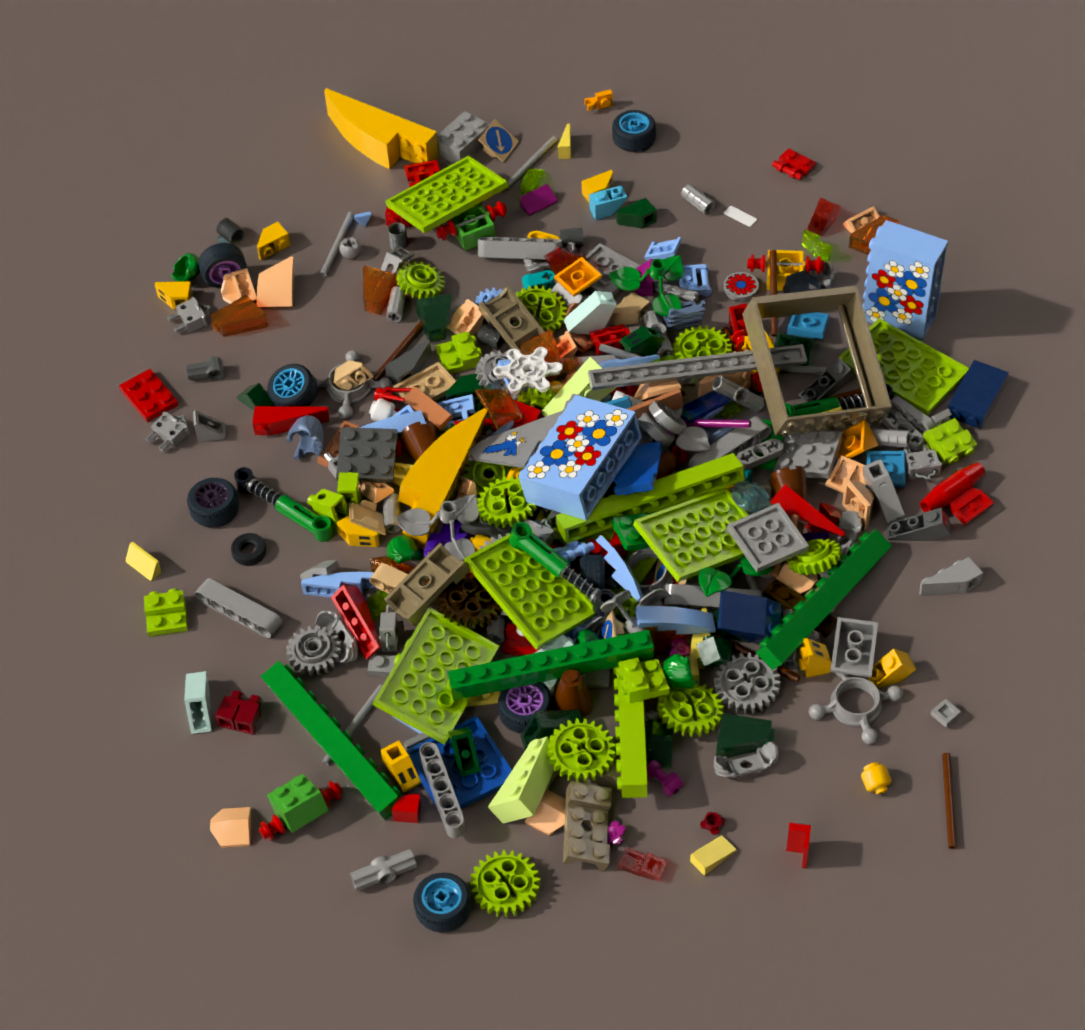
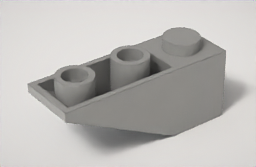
[863,459,905,523]
[919,557,983,596]

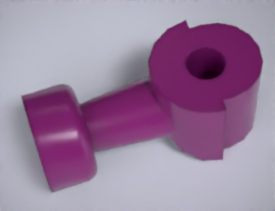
[646,760,684,797]

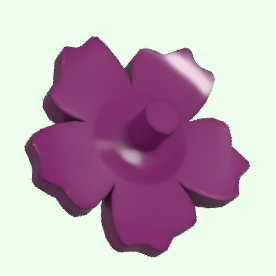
[669,637,691,657]
[607,820,627,846]

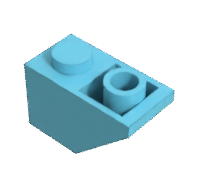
[589,186,627,220]

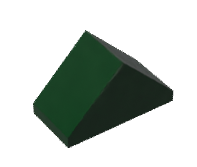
[236,383,275,411]

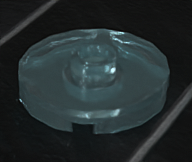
[731,480,769,513]

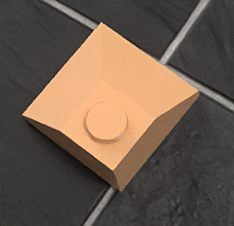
[634,380,681,401]
[842,479,874,530]

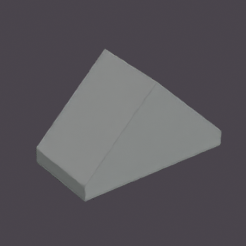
[193,410,226,443]

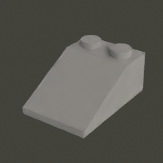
[830,617,878,678]

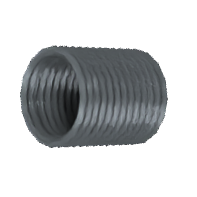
[216,218,244,245]
[387,223,408,249]
[560,227,584,248]
[477,324,505,350]

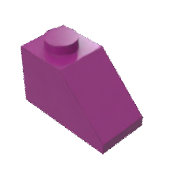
[632,259,654,296]

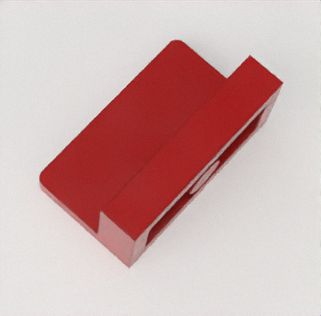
[501,623,542,657]
[786,822,811,868]

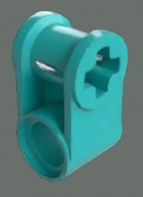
[521,270,556,290]

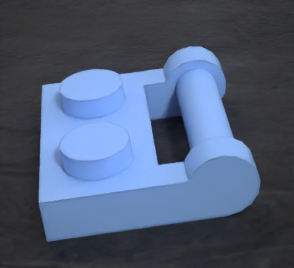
[679,264,712,297]

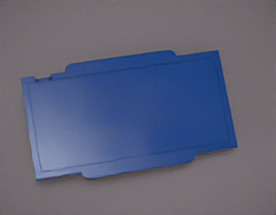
[614,441,663,495]

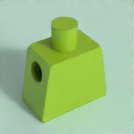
[307,489,349,532]

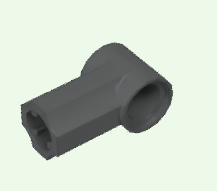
[186,357,223,381]

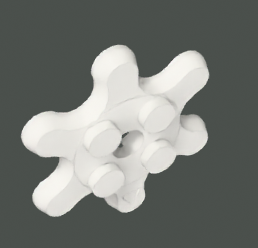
[493,347,563,394]

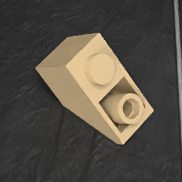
[610,292,649,326]
[334,360,374,391]

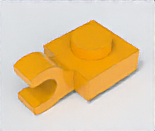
[584,89,613,111]

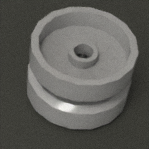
[638,400,687,447]

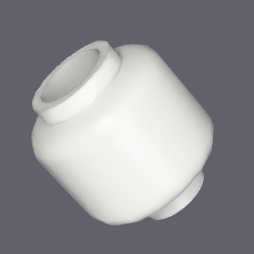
[368,398,397,422]

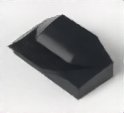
[783,270,821,294]

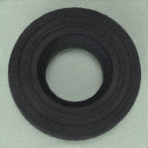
[231,533,266,566]

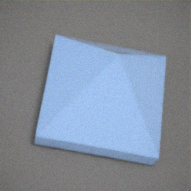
[354,212,372,227]

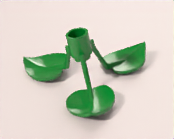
[609,255,683,317]
[699,555,774,597]

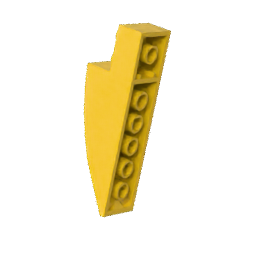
[324,88,439,169]
[398,408,488,550]

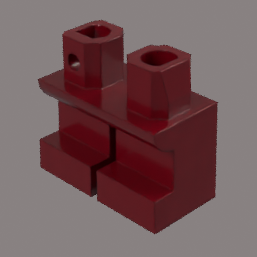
[215,690,262,735]

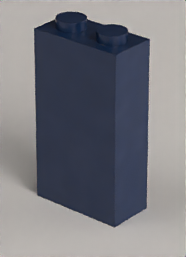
[948,360,1009,429]

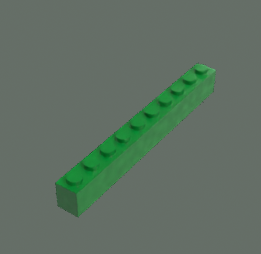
[756,529,892,670]
[448,630,654,700]
[260,661,402,820]

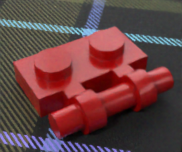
[772,148,816,180]
[404,160,440,188]

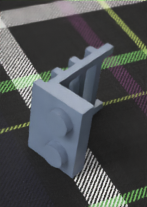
[662,300,706,333]

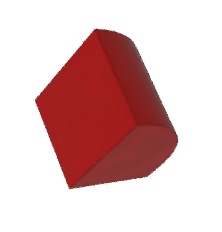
[392,794,422,823]

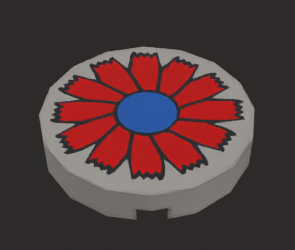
[724,272,759,302]

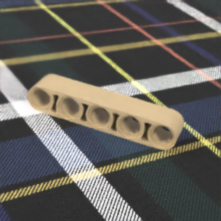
[369,563,450,618]

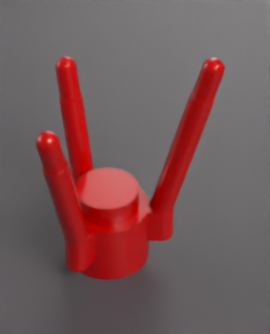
[374,386,413,412]

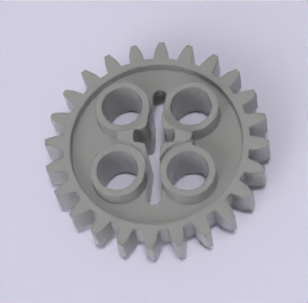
[475,351,528,401]
[714,652,781,714]

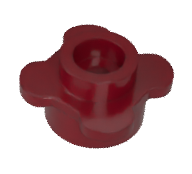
[700,812,725,835]

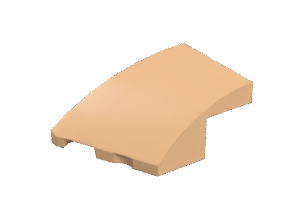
[257,256,294,308]

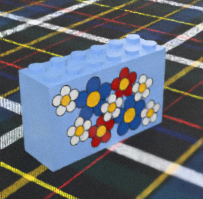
[862,220,948,341]
[518,395,642,521]

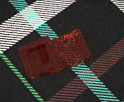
[617,846,667,881]

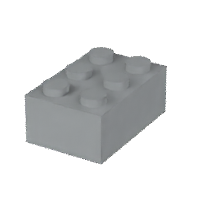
[437,111,490,163]

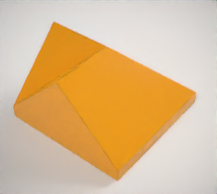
[554,257,602,297]
[836,420,879,464]

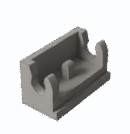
[380,246,414,274]

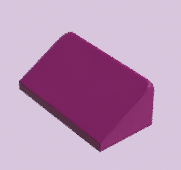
[519,184,557,216]

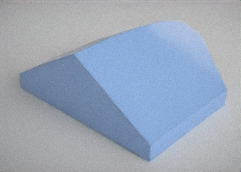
[644,237,682,261]

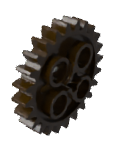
[438,574,503,629]

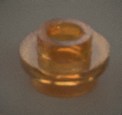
[563,356,580,373]

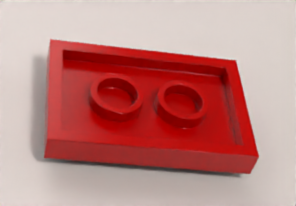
[119,369,179,422]

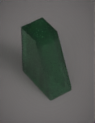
[416,293,452,342]
[520,710,584,750]
[716,713,775,758]

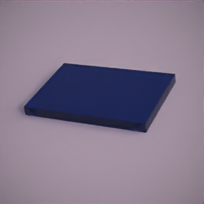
[680,390,731,423]

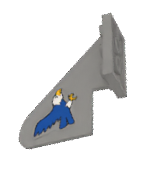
[470,394,580,468]

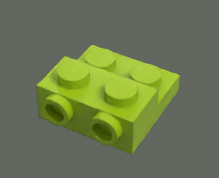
[435,331,482,374]
[923,418,977,466]
[144,588,188,637]
[615,657,670,703]

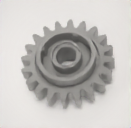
[286,625,342,676]

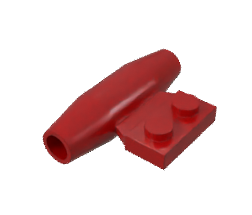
[920,462,994,526]

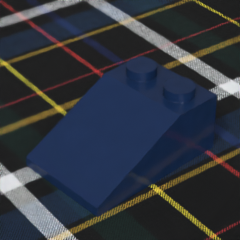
[718,590,782,645]

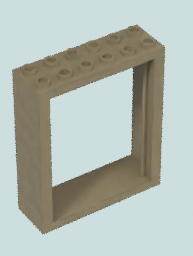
[742,286,892,436]

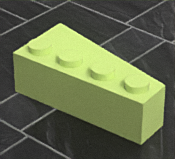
[541,357,617,417]
[488,737,555,824]

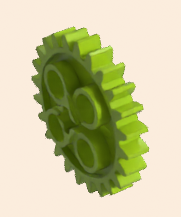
[514,285,567,336]
[673,325,732,360]
[477,475,537,528]
[657,682,724,737]
[547,718,615,783]
[470,850,540,917]

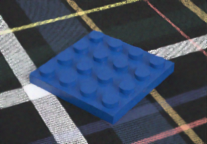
[406,716,512,809]

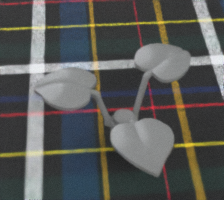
[637,407,710,452]
[396,494,479,561]
[585,588,671,634]

